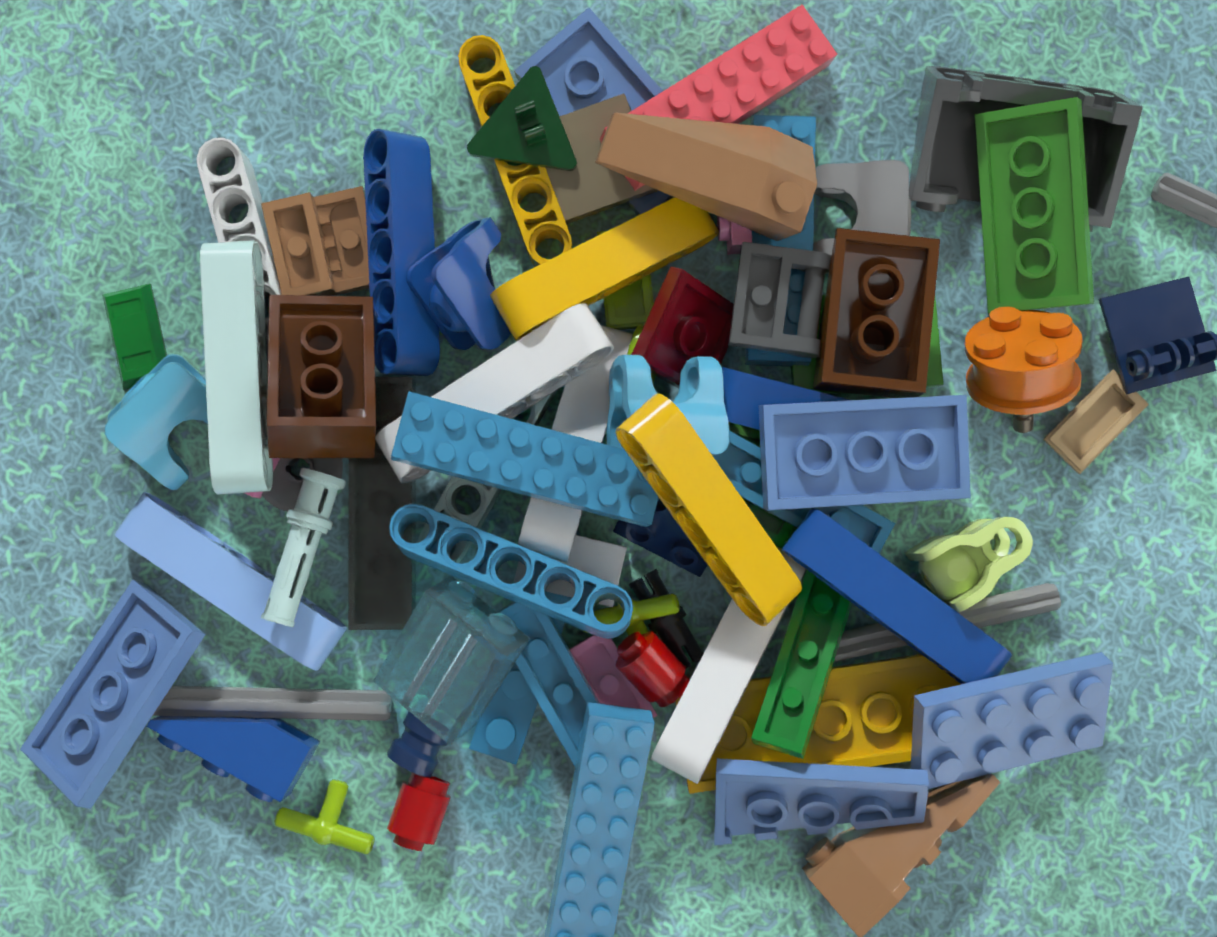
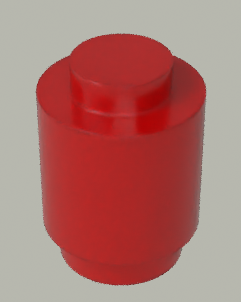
[615,631,690,707]
[387,772,451,851]

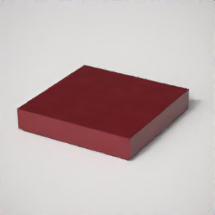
[631,267,733,389]

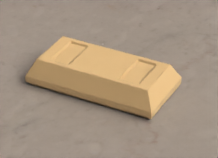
[1043,369,1149,474]

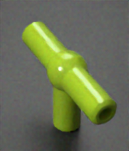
[582,593,680,636]
[274,779,375,855]

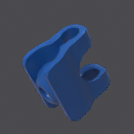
[406,217,512,350]

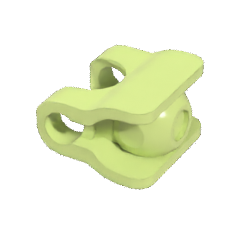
[905,517,1033,612]

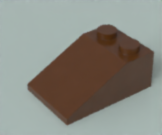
[813,228,940,398]
[267,295,376,458]

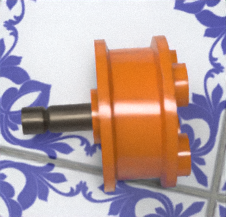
[965,307,1082,433]

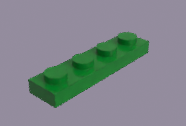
[751,570,852,759]

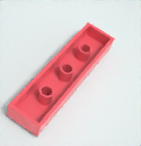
[599,4,838,191]

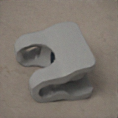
[813,160,911,256]

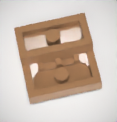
[261,186,369,296]

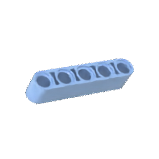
[115,492,347,671]

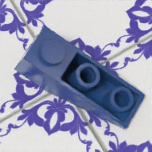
[146,716,320,802]

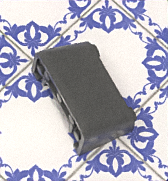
[909,66,1143,232]

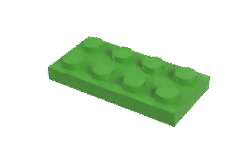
[975,97,1094,314]

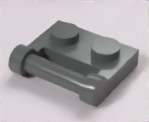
[728,242,831,358]

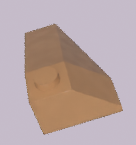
[595,112,817,241]
[802,773,1000,937]

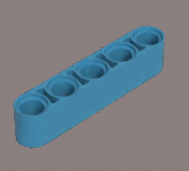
[389,504,633,639]

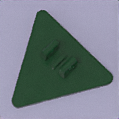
[467,66,577,171]

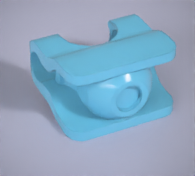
[105,354,208,490]
[607,355,729,455]

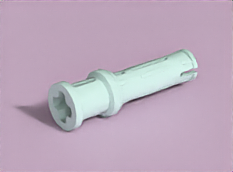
[261,468,346,627]

